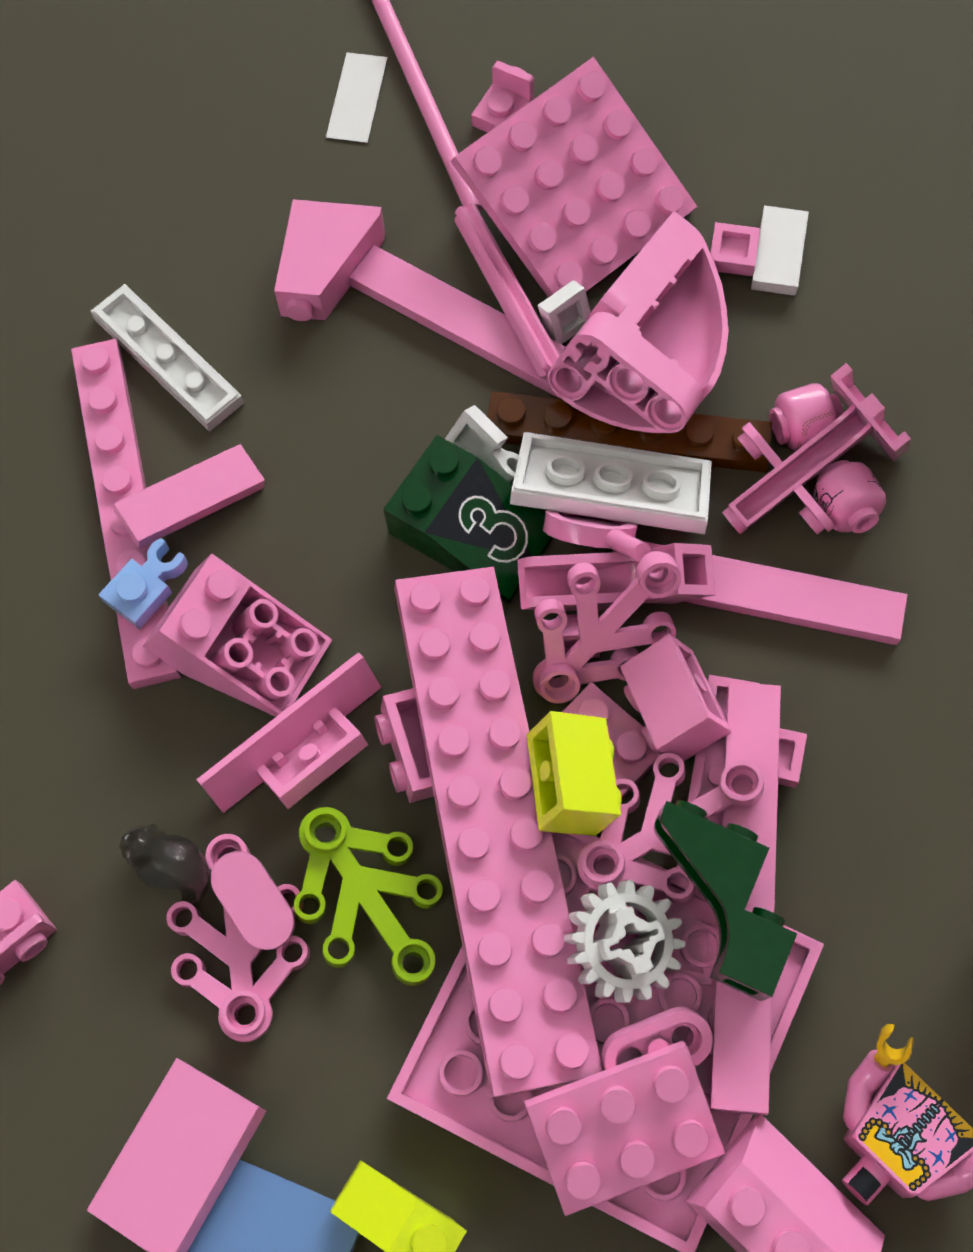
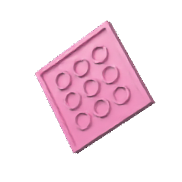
[451,57,698,297]

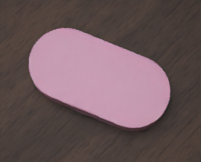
[211,851,295,950]

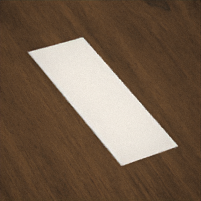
[326,53,388,143]

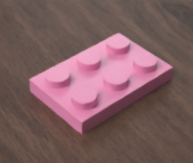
[524,1040,726,1216]

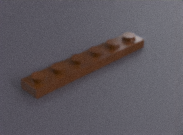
[487,391,772,473]

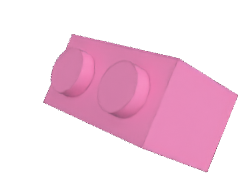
[620,634,731,762]

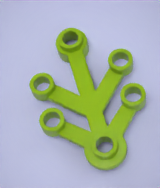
[294,807,443,986]

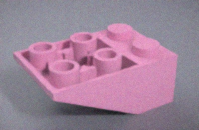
[143,554,332,717]

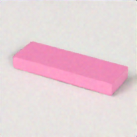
[114,444,265,549]

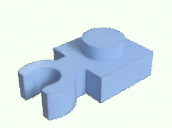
[98,538,188,630]

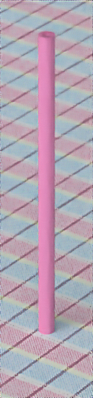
[371,0,483,212]

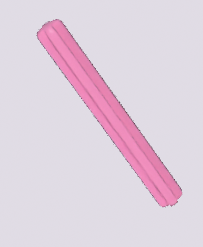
[455,204,560,379]

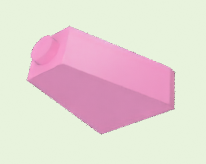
[274,199,386,321]

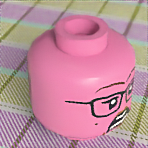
[813,460,886,533]

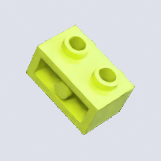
[527,711,622,836]

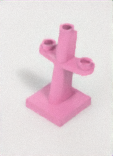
[722,363,911,535]

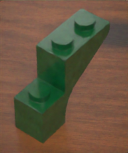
[654,800,797,1001]

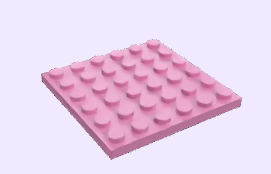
[387,832,824,1252]

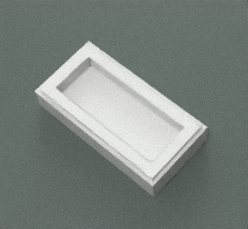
[751,205,809,296]

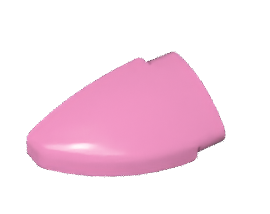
[547,211,729,433]

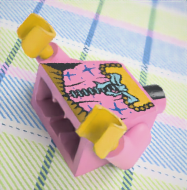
[842,1024,973,1206]

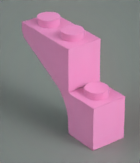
[517,543,716,611]

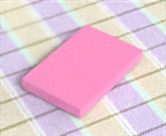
[87,1058,267,1252]

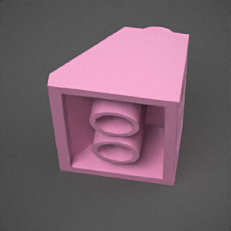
[685,1115,885,1252]

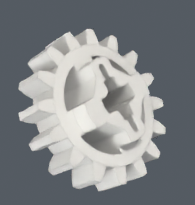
[564,880,685,1003]

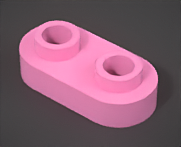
[601,1007,713,1070]

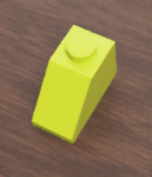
[330,1160,467,1252]

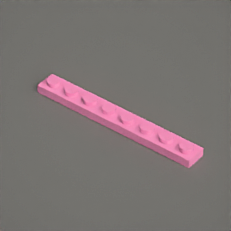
[71,339,181,689]

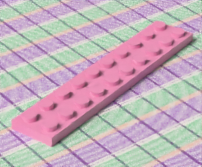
[394,567,603,1099]

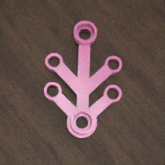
[532,551,681,704]
[577,752,764,904]
[166,834,310,1043]

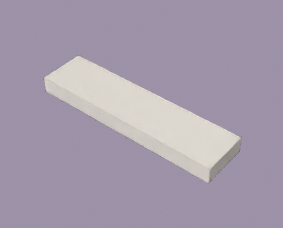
[90,284,244,432]

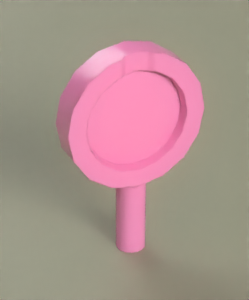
[543,510,651,562]

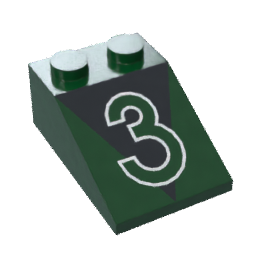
[383,435,554,603]

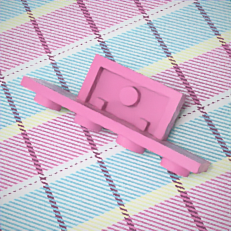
[196,652,382,813]

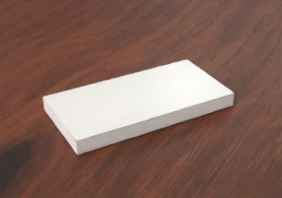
[510,432,712,535]

